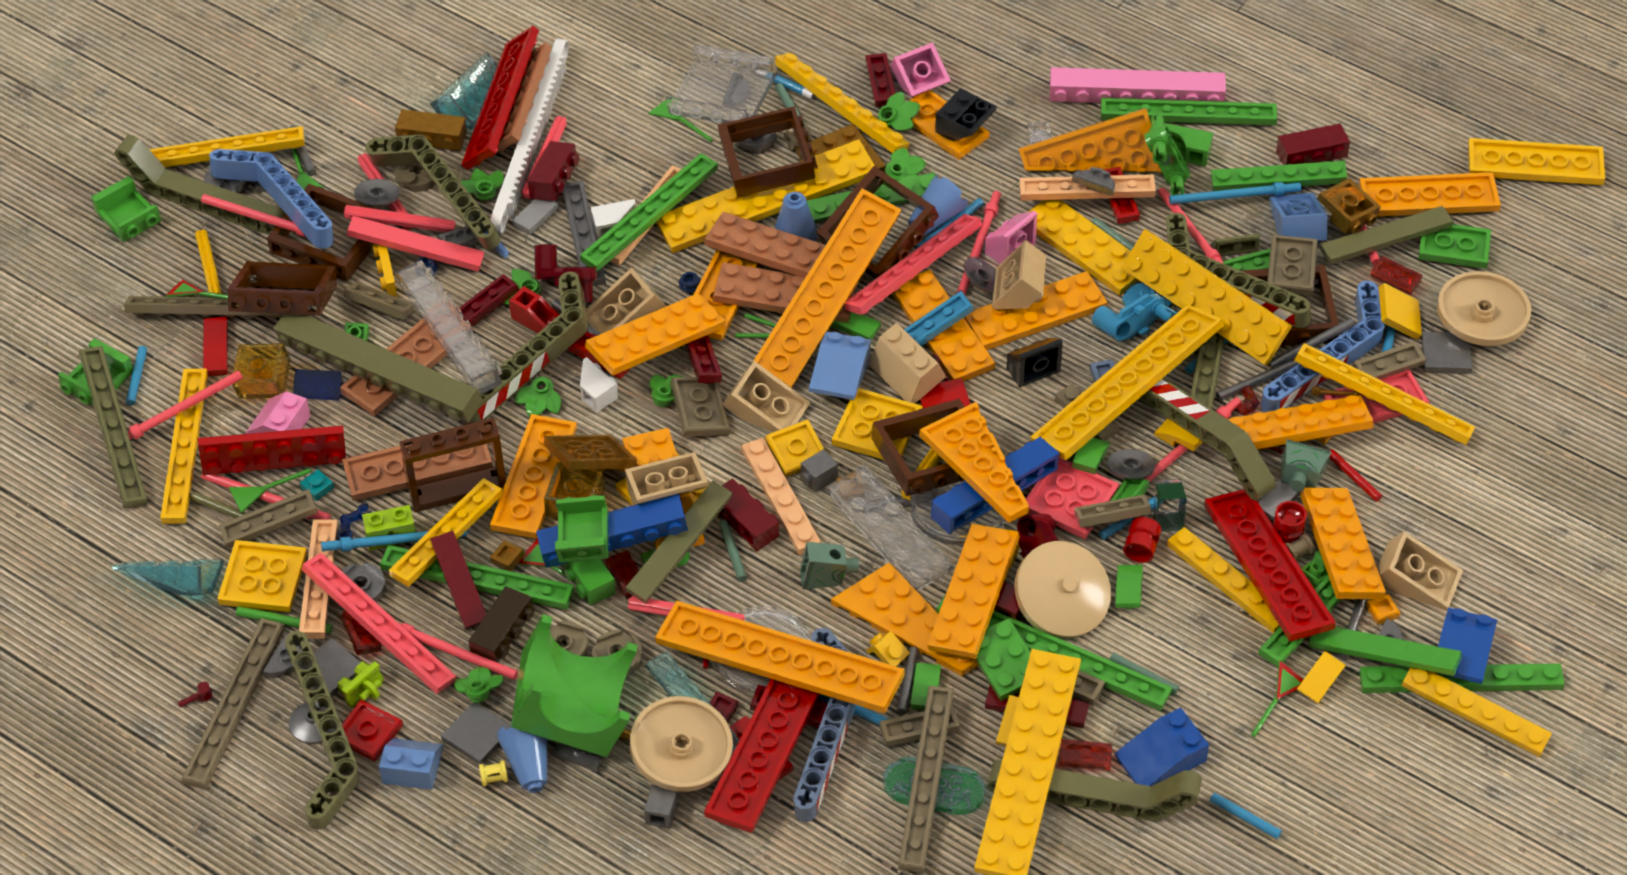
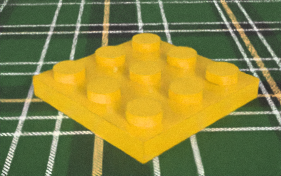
[831,388,922,460]
[217,540,308,613]

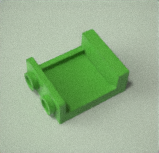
[91,176,161,242]
[58,338,133,407]
[555,495,608,563]

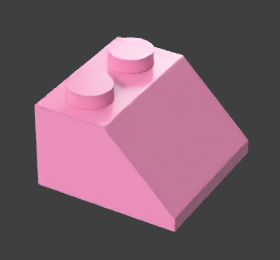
[890,42,951,97]
[985,211,1037,264]
[246,391,310,434]

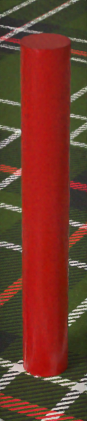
[1329,449,1382,502]

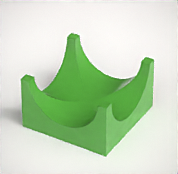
[511,614,637,757]

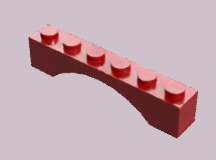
[509,286,631,379]

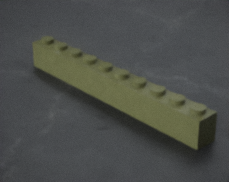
[273,314,483,423]

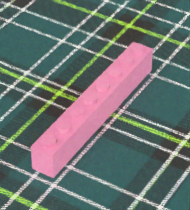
[1050,67,1226,103]

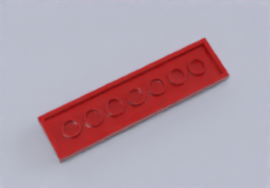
[461,26,539,170]
[1204,489,1336,641]
[704,679,820,833]

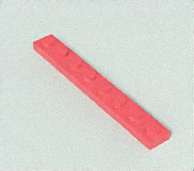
[844,214,982,315]
[302,553,456,694]

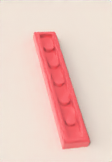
[347,216,485,272]

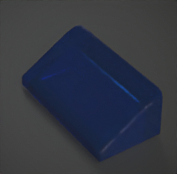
[293,369,343,400]

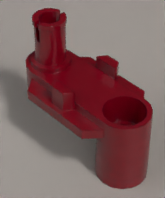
[534,244,597,302]
[1017,513,1058,559]

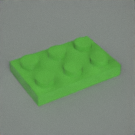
[1418,224,1491,269]
[975,618,1031,701]

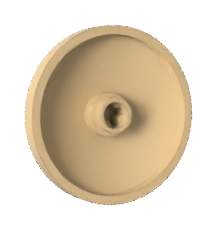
[1437,271,1531,346]
[1014,541,1111,639]
[630,696,733,792]

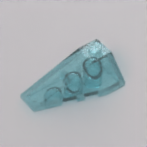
[430,52,498,130]
[113,559,224,599]

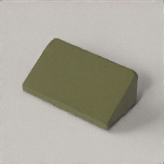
[1211,234,1260,256]

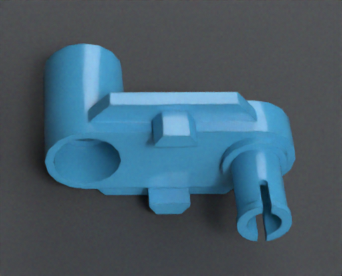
[1092,294,1178,341]

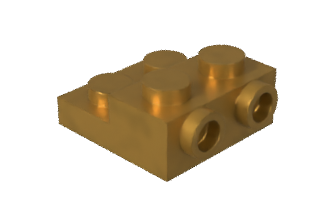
[1317,178,1381,234]

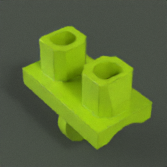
[337,661,384,709]

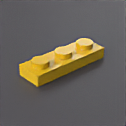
[372,244,397,297]

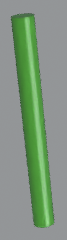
[236,606,333,634]

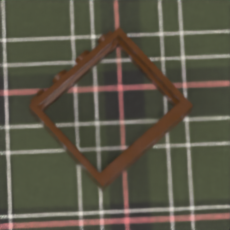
[717,106,818,197]
[816,166,939,279]
[267,184,388,282]
[227,261,337,316]
[1240,265,1339,347]
[871,399,965,496]
[399,418,506,513]

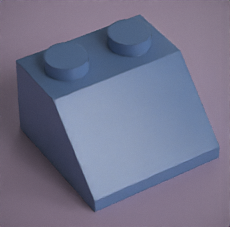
[379,738,444,790]

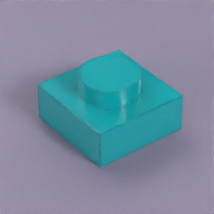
[299,469,334,501]

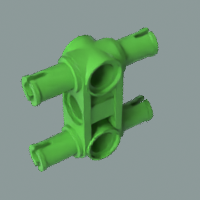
[1144,114,1190,195]

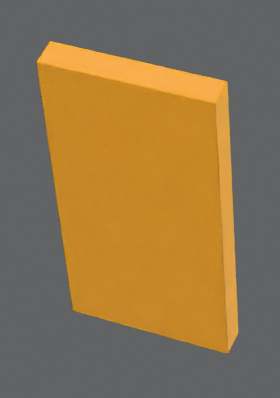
[909,90,990,160]

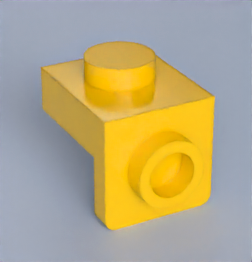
[865,631,910,666]

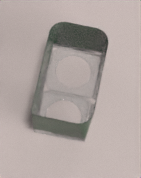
[1153,479,1187,532]

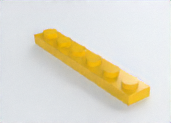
[389,478,503,587]
[1167,527,1280,633]
[1401,667,1552,757]

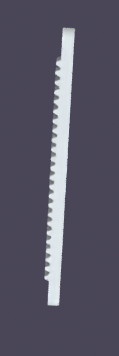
[490,38,569,234]

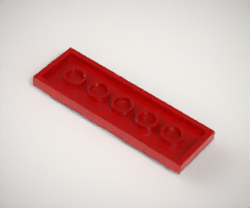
[198,426,346,475]

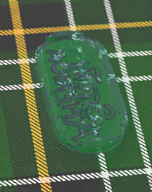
[884,757,985,815]

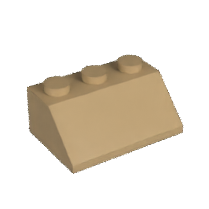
[992,240,1046,309]
[869,322,946,404]
[625,452,708,505]

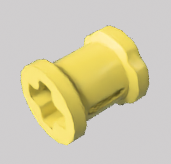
[479,760,508,787]

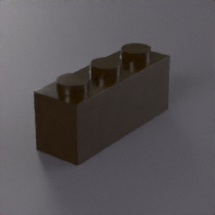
[468,586,534,663]

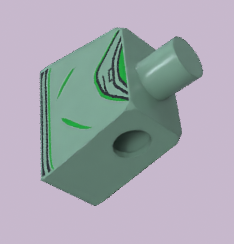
[1281,439,1331,492]
[799,542,859,590]

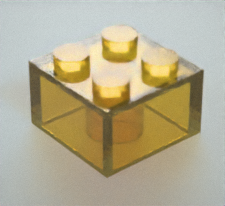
[232,343,291,399]
[544,462,605,519]

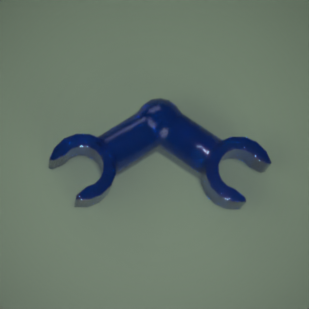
[337,503,372,540]

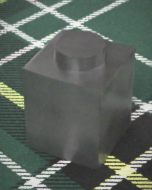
[800,449,838,492]
[644,785,678,829]

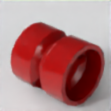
[1273,501,1307,543]
[1123,517,1162,563]

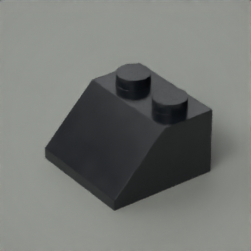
[1006,338,1063,388]

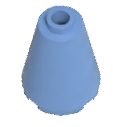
[908,175,968,237]
[774,192,818,241]
[497,726,548,793]

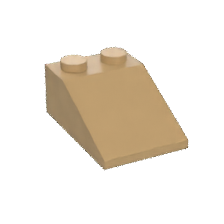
[586,267,666,334]
[722,361,811,432]
[1377,531,1463,610]

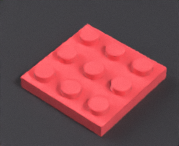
[1026,457,1119,540]

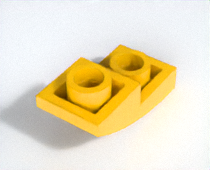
[1154,418,1203,452]
[1297,651,1346,704]

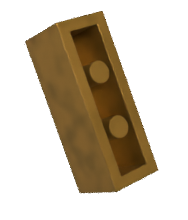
[395,109,467,151]

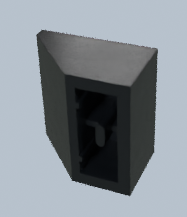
[935,88,997,141]

